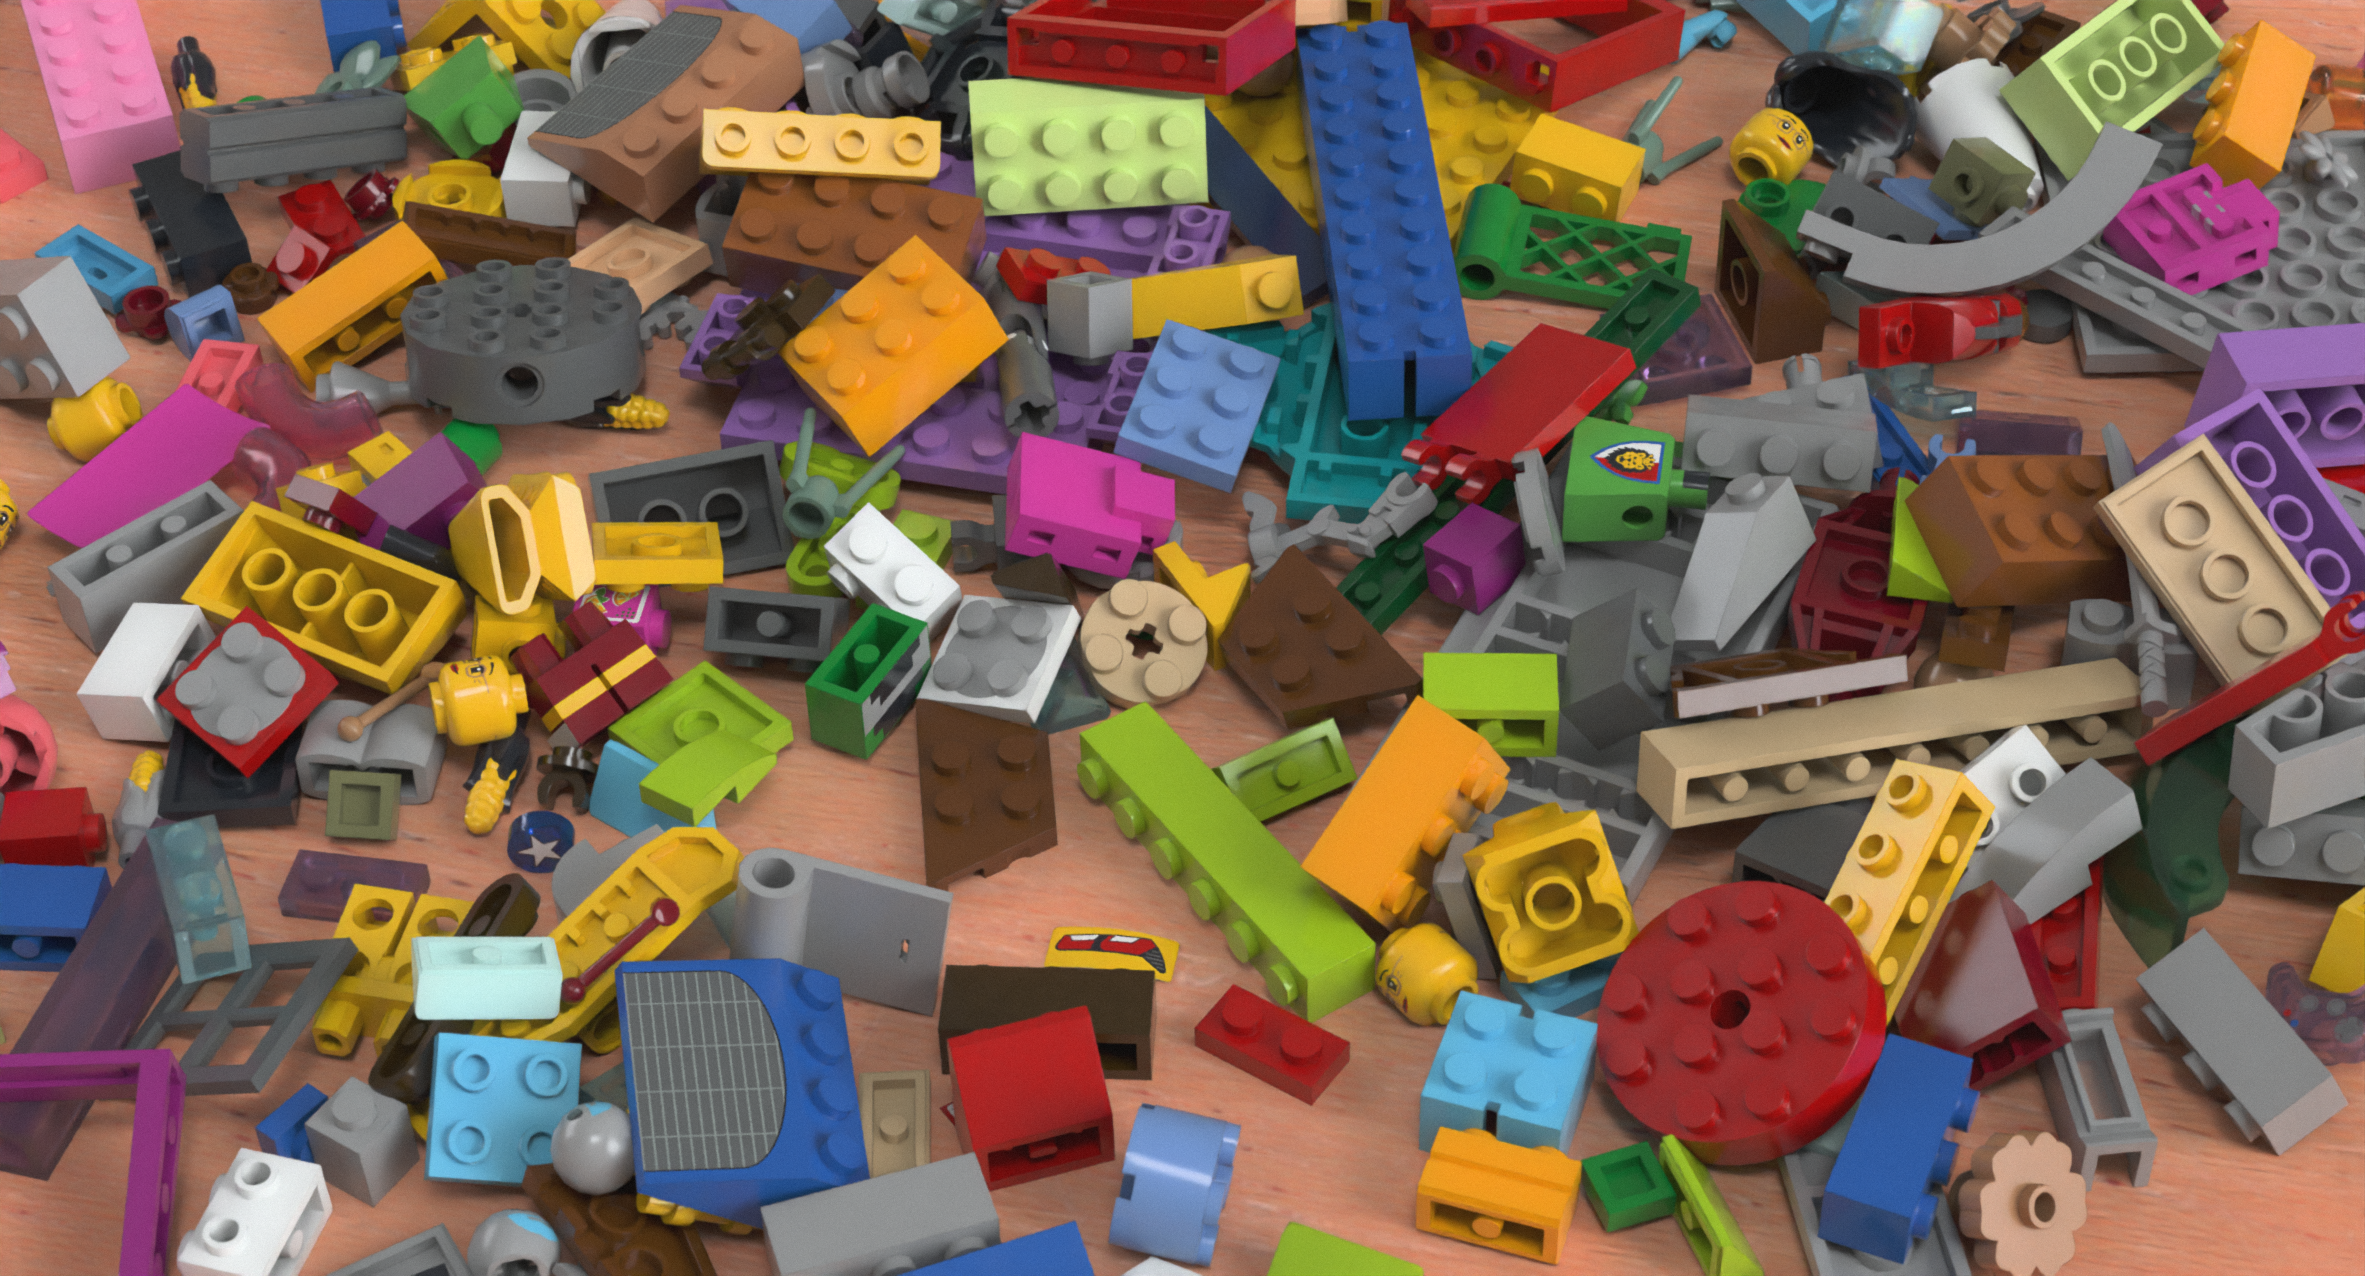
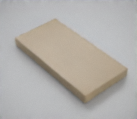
[2093,433,2349,719]

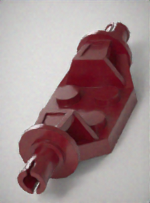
[1788,467,1930,702]

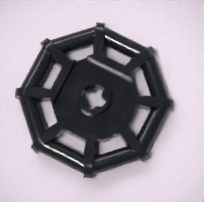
[899,0,1029,161]

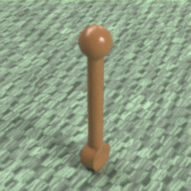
[337,662,445,742]

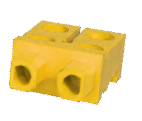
[311,884,474,1058]

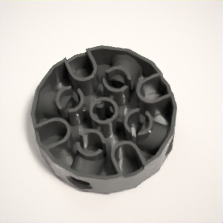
[400,257,646,425]

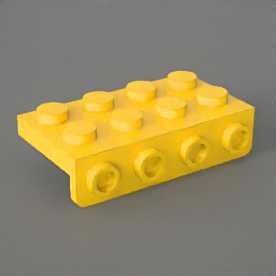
[699,107,941,185]

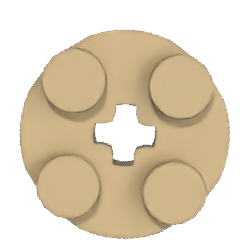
[1077,579,1208,709]

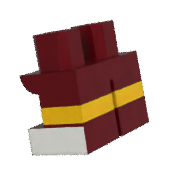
[510,601,674,749]

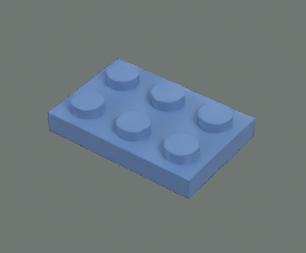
[1113,319,1281,494]

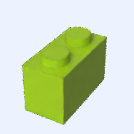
[1422,652,1559,757]

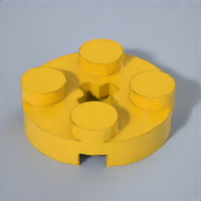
[392,159,507,224]

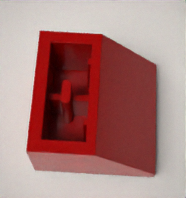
[947,1005,1115,1192]

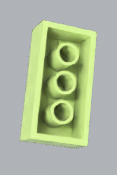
[1999,0,2225,181]
[968,77,1208,216]

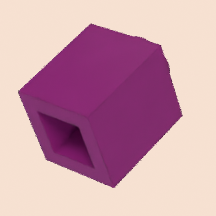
[1423,503,1526,615]

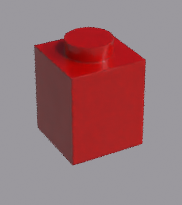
[0,787,107,867]

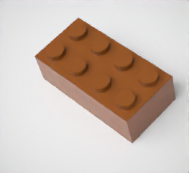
[722,172,987,295]
[1904,455,2138,607]

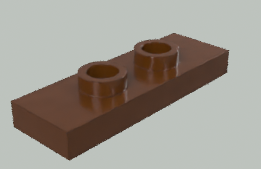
[402,201,576,266]

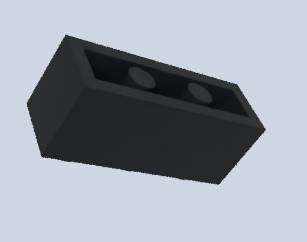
[129,151,252,298]

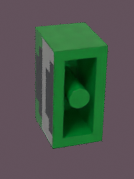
[805,603,932,760]

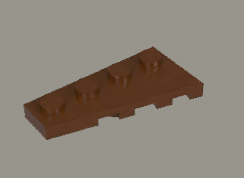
[521,1163,717,1276]

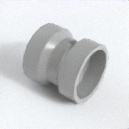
[852,51,930,119]

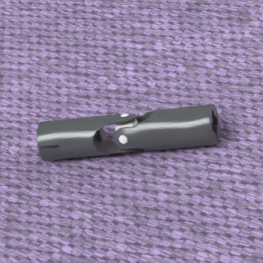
[987,278,1059,438]

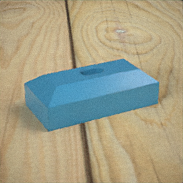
[34,224,159,314]

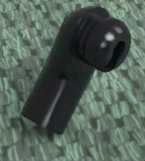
[379,525,461,586]

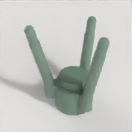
[1621,76,1723,185]
[782,408,906,539]

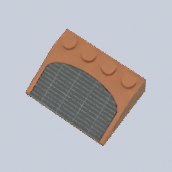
[527,5,805,222]

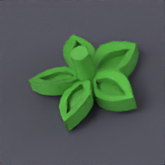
[1594,380,1648,425]

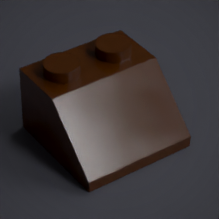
[1714,199,1832,364]

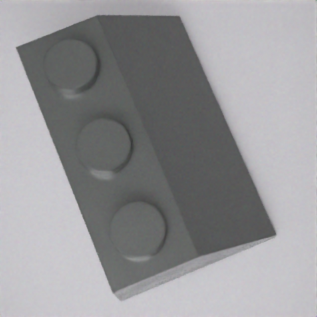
[588,440,794,588]

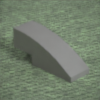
[1948,757,2143,924]

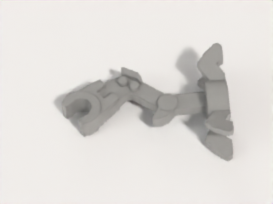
[1242,472,1438,584]

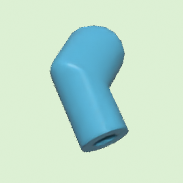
[1669,9,1737,64]

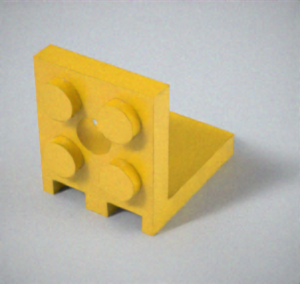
[407,0,606,79]

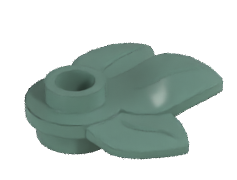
[315,40,401,94]

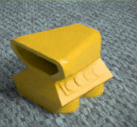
[448,471,597,614]
[1463,802,1639,983]

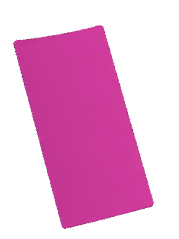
[27,384,271,549]

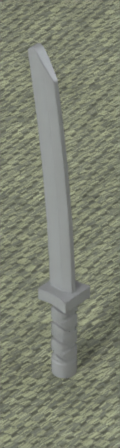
[2101,422,2176,717]

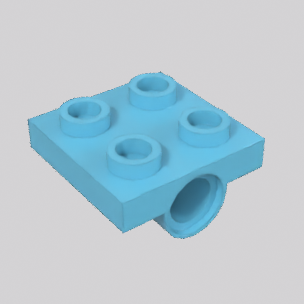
[424,1033,582,1187]

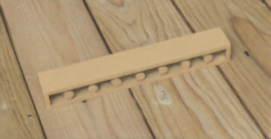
[1636,658,2154,829]

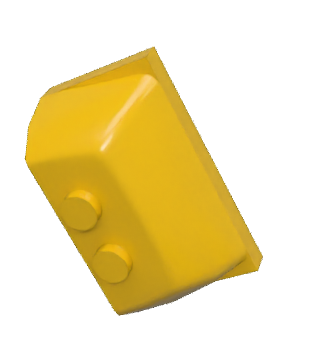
[180,501,467,695]

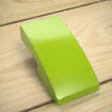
[639,730,778,827]

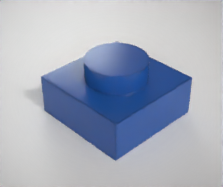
[255,1083,328,1164]

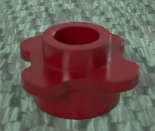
[343,169,399,221]
[115,286,182,339]

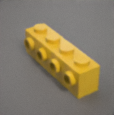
[1824,759,1995,1027]

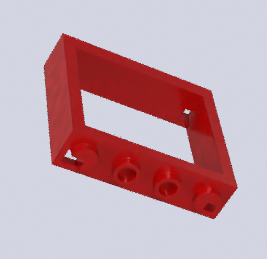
[1007,0,1296,96]
[1388,0,1686,113]

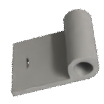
[729,847,954,1016]

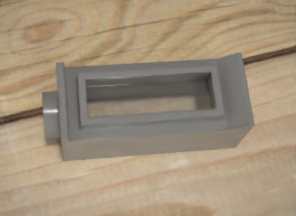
[2034,1007,2158,1192]

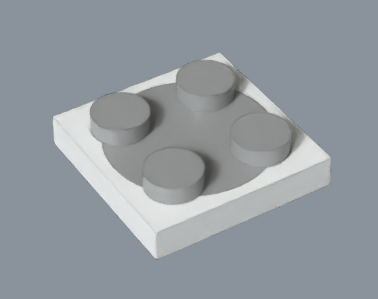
[917,595,1082,724]

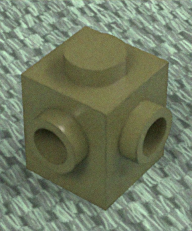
[1928,137,2036,227]

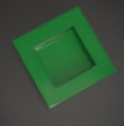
[1580,1141,1676,1233]

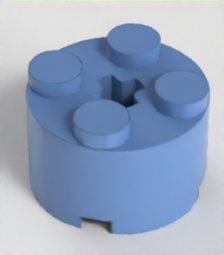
[1109,1103,1241,1267]

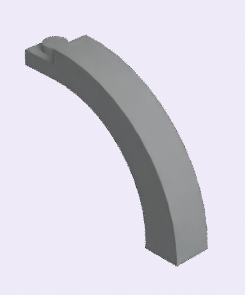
[1796,121,2163,298]

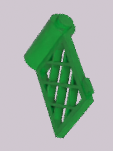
[1453,183,1692,309]

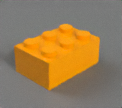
[777,235,1009,458]
[1300,695,1510,934]

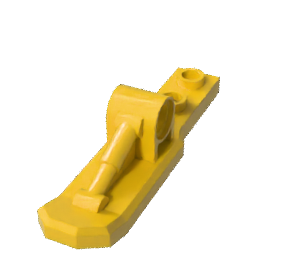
[407,827,745,1142]

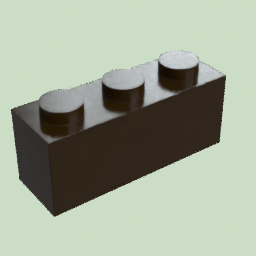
[938,964,1157,1080]

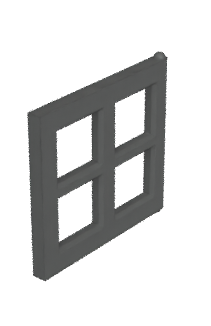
[99,937,359,1101]

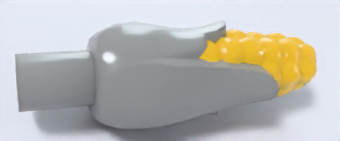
[112,750,166,872]

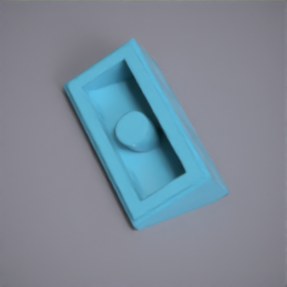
[589,739,717,837]

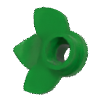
[1738,178,1826,255]

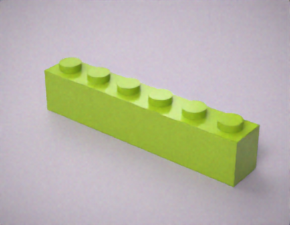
[1077,701,1376,1023]

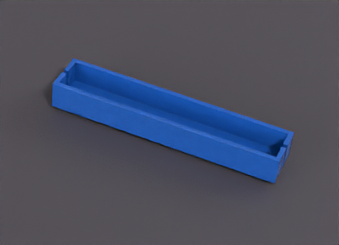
[1296,20,1472,421]

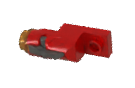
[1858,291,2030,369]

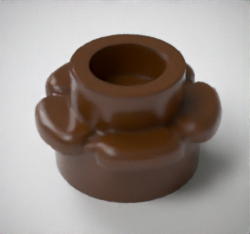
[222,263,279,315]

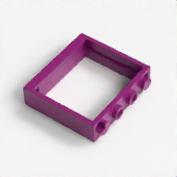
[0,1048,187,1276]

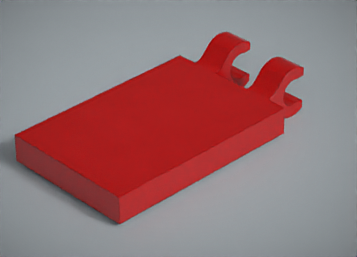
[1401,323,1637,505]
[2134,591,2365,766]

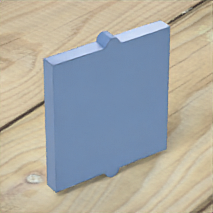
[1879,176,1989,240]

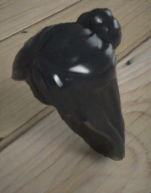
[1765,50,1918,169]

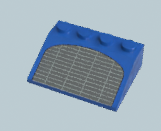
[614,958,870,1229]

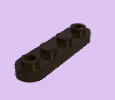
[368,873,541,1105]

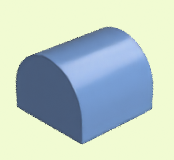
[164,284,245,362]

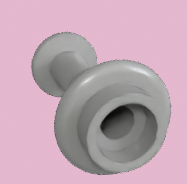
[316,361,451,432]

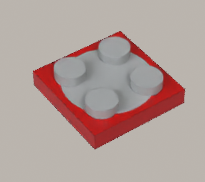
[156,606,339,779]

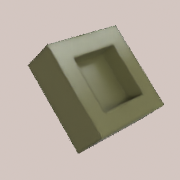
[325,770,401,840]

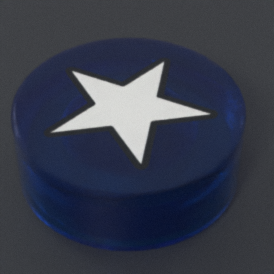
[507,811,575,873]

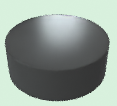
[2021,289,2073,343]

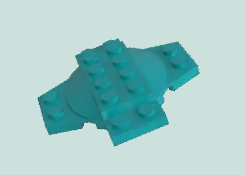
[1204,303,1514,524]

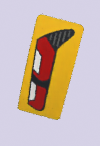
[1044,926,1180,983]

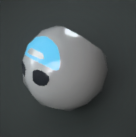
[550,1101,635,1195]
[467,1209,561,1276]

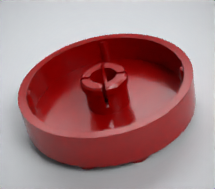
[1597,881,1887,1165]

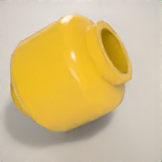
[47,376,143,462]

